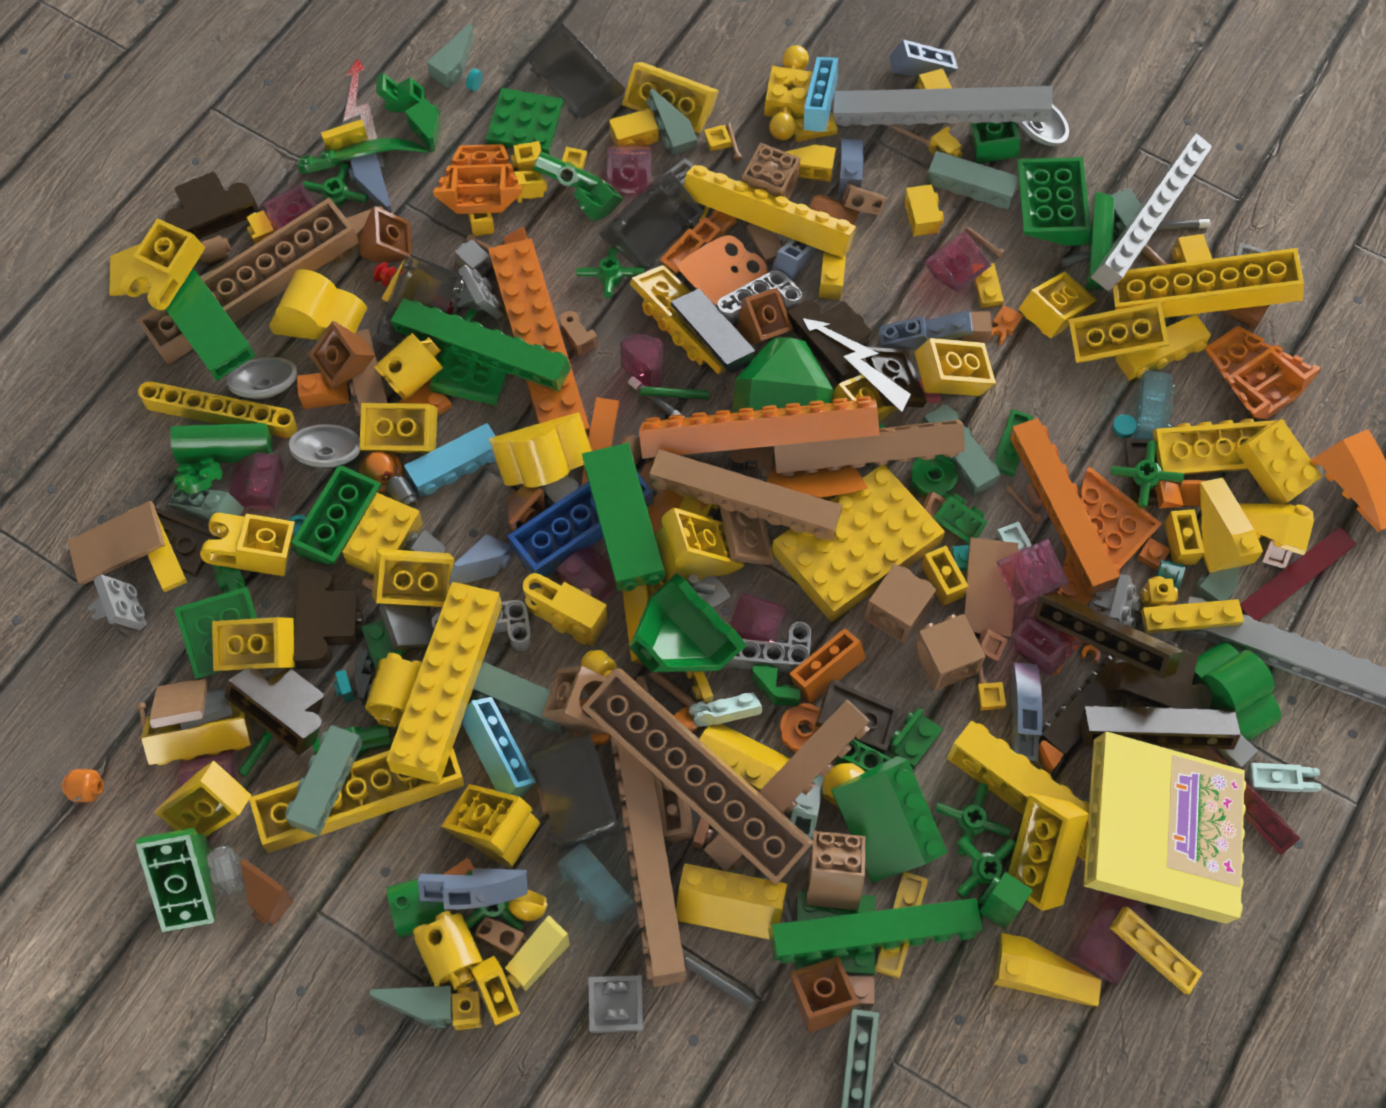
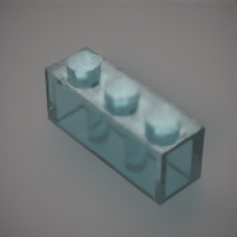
[1135,370,1175,439]
[558,842,633,926]

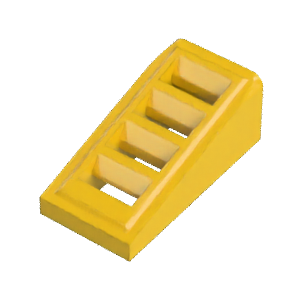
[467,213,494,236]

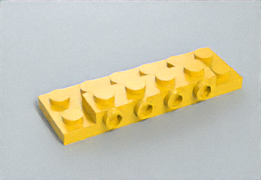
[630,265,726,374]
[1152,419,1285,475]

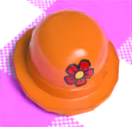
[359,451,403,492]

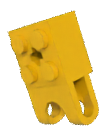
[120,218,205,310]
[200,513,295,576]
[523,573,608,647]

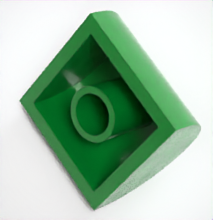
[386,873,447,938]

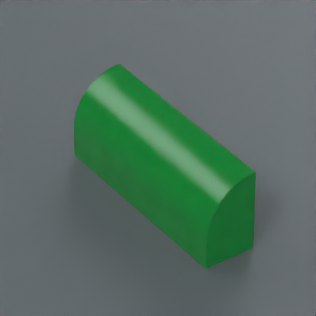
[1085,192,1115,290]
[170,423,273,465]

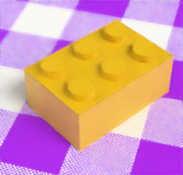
[914,338,996,396]
[1234,419,1322,504]
[342,493,423,575]
[372,549,455,607]

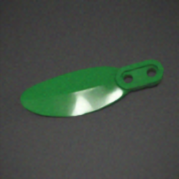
[297,138,428,174]

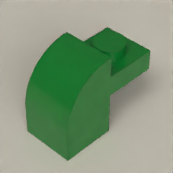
[376,73,425,112]
[573,180,624,221]

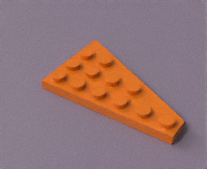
[1056,467,1162,606]

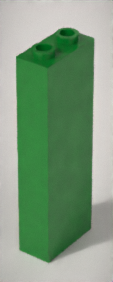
[149,268,256,381]
[582,442,665,591]

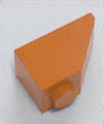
[297,373,350,409]

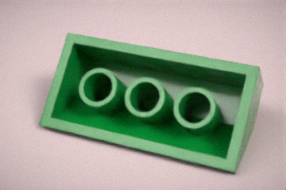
[291,465,381,564]

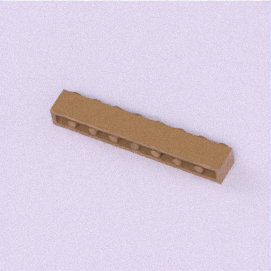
[772,419,965,476]
[649,449,842,540]
[704,700,870,871]

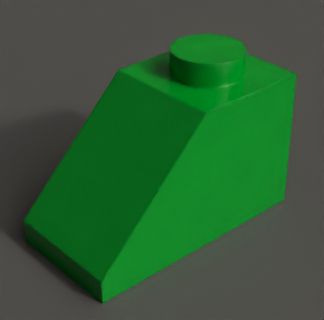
[405,99,441,152]

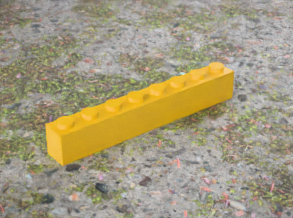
[681,165,856,258]

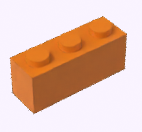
[789,628,866,703]

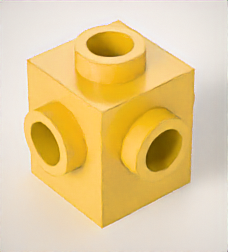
[1141,576,1178,607]

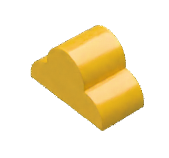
[269,269,368,340]
[489,412,592,488]
[655,508,745,582]
[441,784,540,868]

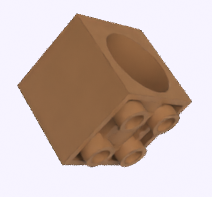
[742,143,801,200]
[864,564,936,645]
[913,614,986,691]
[542,666,608,735]
[806,831,865,910]

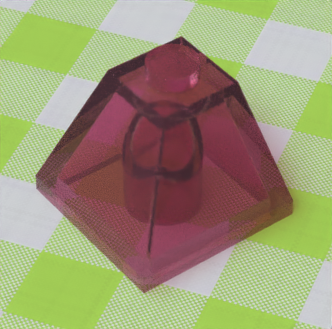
[730,592,788,642]

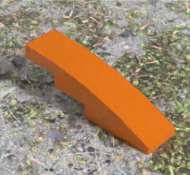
[660,210,737,274]
[581,397,619,486]

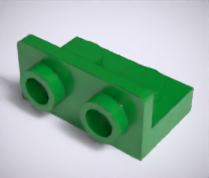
[932,493,988,543]
[362,619,407,672]
[889,707,943,769]

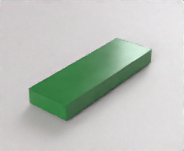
[994,409,1034,477]

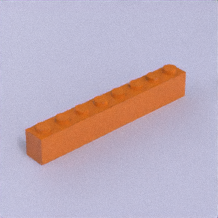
[1010,418,1120,596]

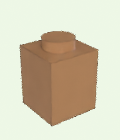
[961,312,992,343]

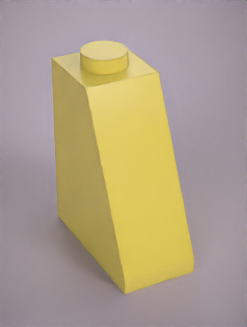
[505,916,570,991]

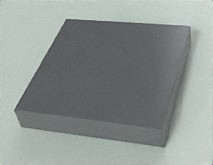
[379,604,434,649]
[180,688,232,730]

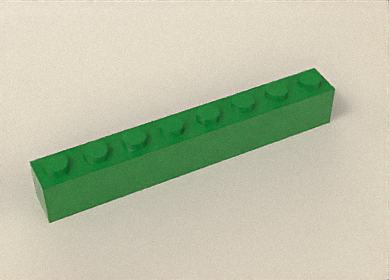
[391,298,571,392]
[768,898,983,964]

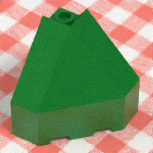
[732,338,833,413]
[629,573,747,672]

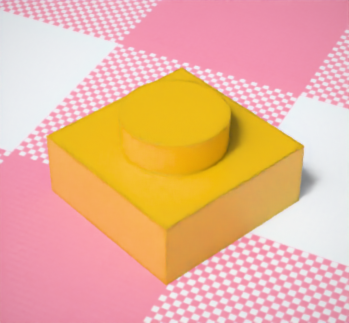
[704,125,731,152]
[562,147,587,171]
[977,682,1006,711]

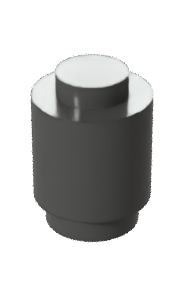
[386,476,419,508]

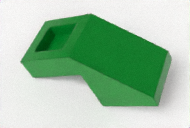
[751,664,801,707]

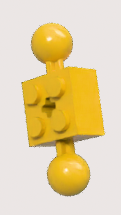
[764,45,813,141]

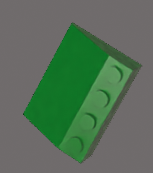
[1017,157,1091,246]
[830,756,948,883]

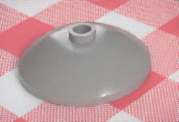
[1017,105,1069,146]
[226,357,297,399]
[289,424,361,468]

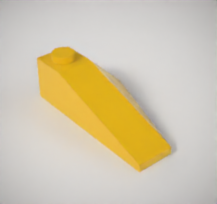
[1199,478,1263,573]
[1239,503,1314,555]
[993,932,1101,1007]

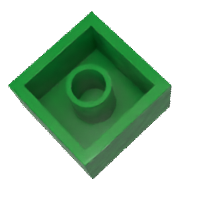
[969,122,1020,164]

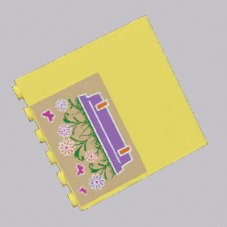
[1084,732,1246,924]

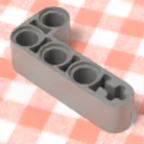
[716,270,802,325]
[432,600,532,652]
[724,622,811,673]

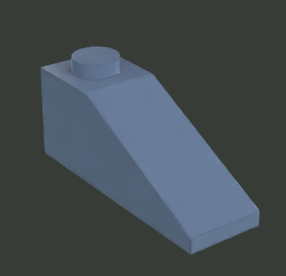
[889,39,958,76]
[838,138,863,194]
[348,153,392,213]
[771,239,817,281]
[449,534,512,585]

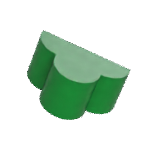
[1192,642,1281,742]
[136,828,216,932]

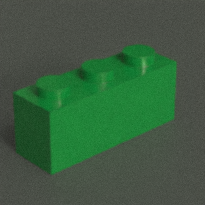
[979,872,1033,930]

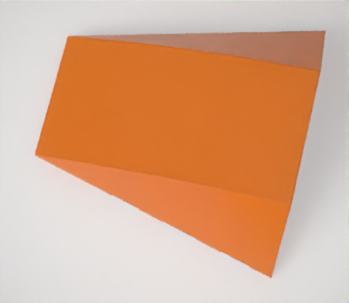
[433,144,522,214]
[1204,326,1321,420]
[1310,429,1386,532]

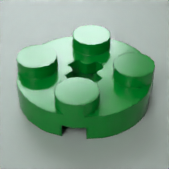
[910,454,958,498]
[174,456,223,494]

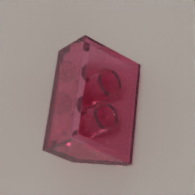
[1071,893,1155,985]

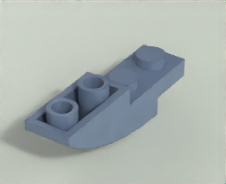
[879,310,974,349]
[1010,662,1042,762]
[418,868,528,909]

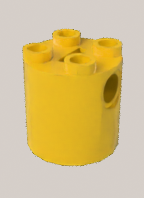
[374,333,443,401]
[365,653,422,727]
[413,911,483,990]

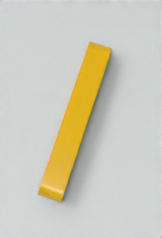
[138,381,298,438]

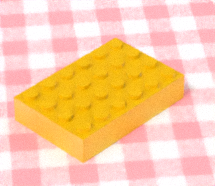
[772,465,945,623]

